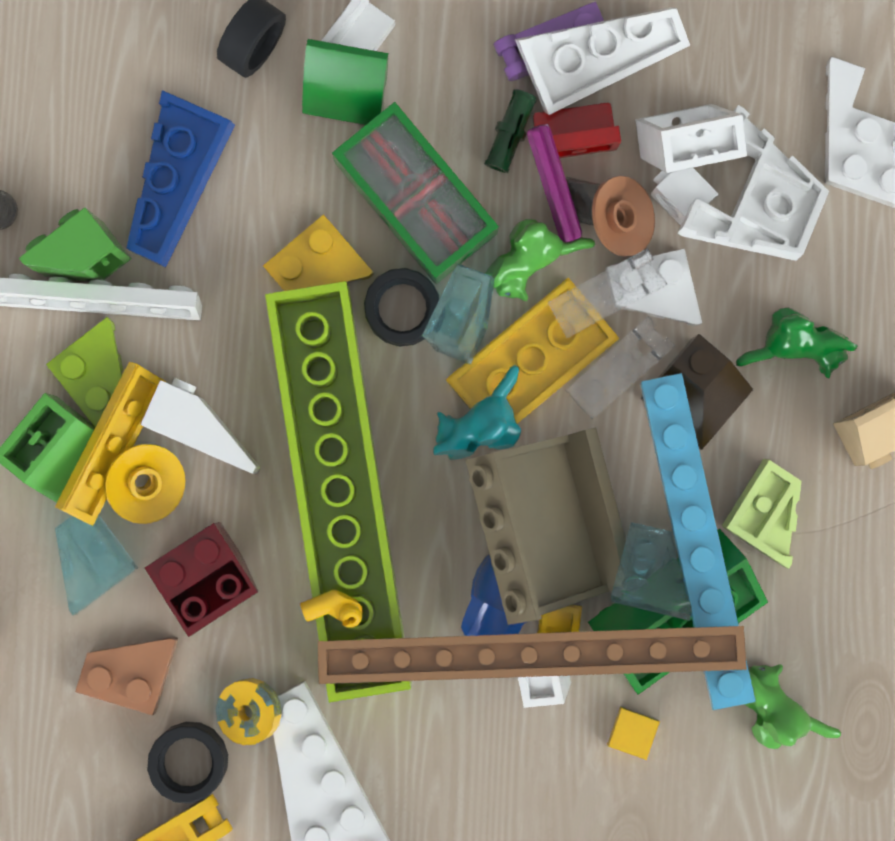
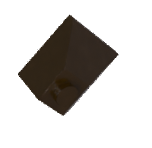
[640,334,753,450]

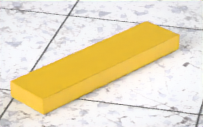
[55,362,166,526]

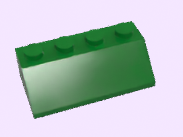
[588,528,768,695]

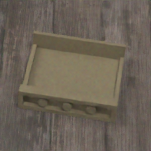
[465,427,638,625]

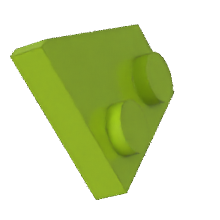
[46,317,123,427]

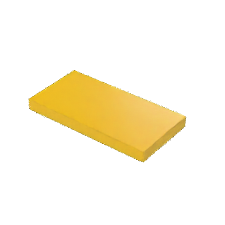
[446,277,620,424]

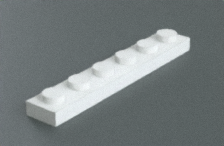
[0,274,202,321]

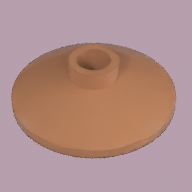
[592,176,655,256]

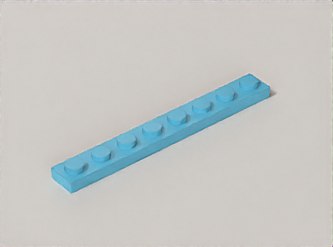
[640,373,756,710]

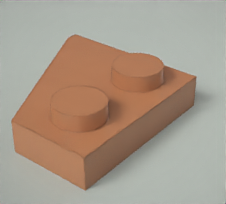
[75,637,178,716]

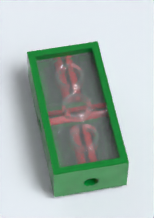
[332,102,499,284]

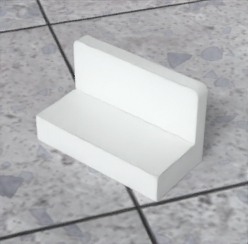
[322,0,395,51]

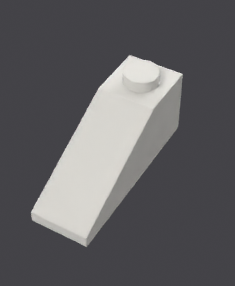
[141,377,260,474]

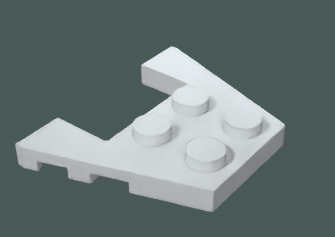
[825,57,895,208]
[677,105,829,261]

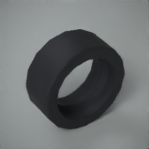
[217,0,286,78]
[364,268,440,347]
[147,722,228,804]

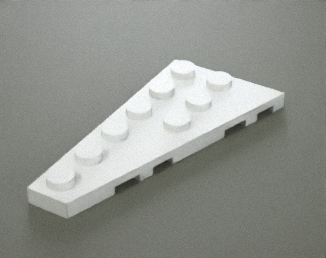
[268,681,390,841]

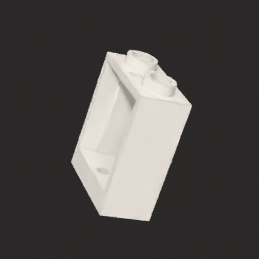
[635,104,747,173]

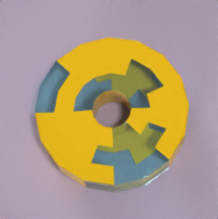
[216,678,282,746]

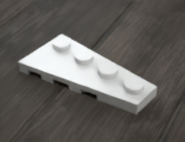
[515,7,690,115]

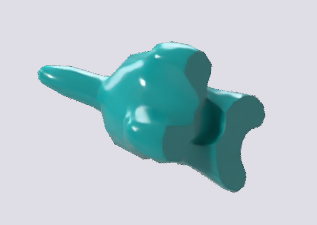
[433,365,521,460]

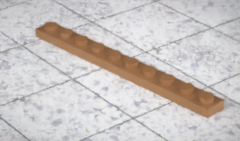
[318,626,747,684]

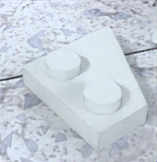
[605,249,702,326]

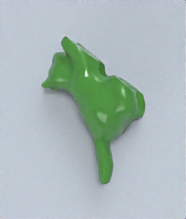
[482,219,596,301]
[744,664,841,749]

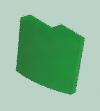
[302,39,389,125]

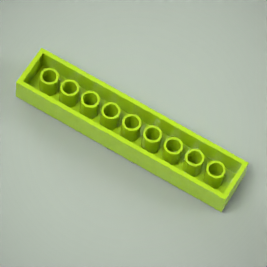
[265,281,412,703]

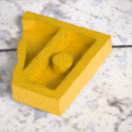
[263,214,374,291]

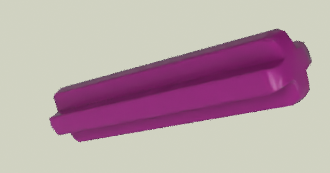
[527,124,582,242]

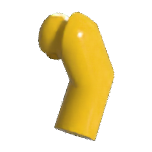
[300,590,363,628]

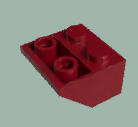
[145,522,259,637]

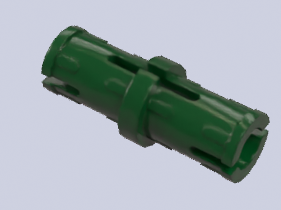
[484,89,537,173]

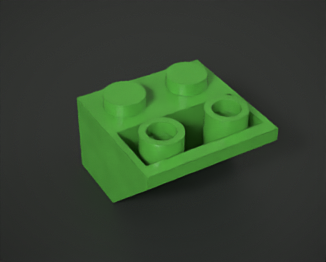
[19,207,132,282]
[0,393,95,503]

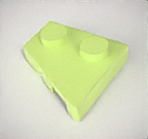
[722,459,802,569]

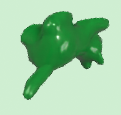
[736,307,858,379]

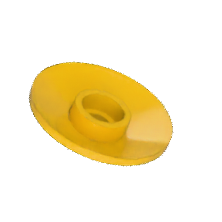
[105,444,186,524]

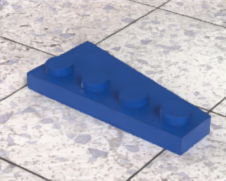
[126,90,235,268]

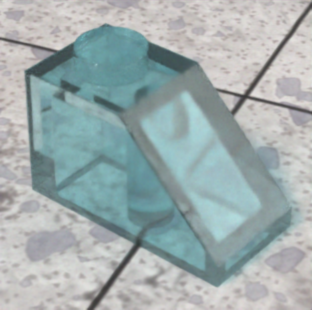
[422,264,494,365]

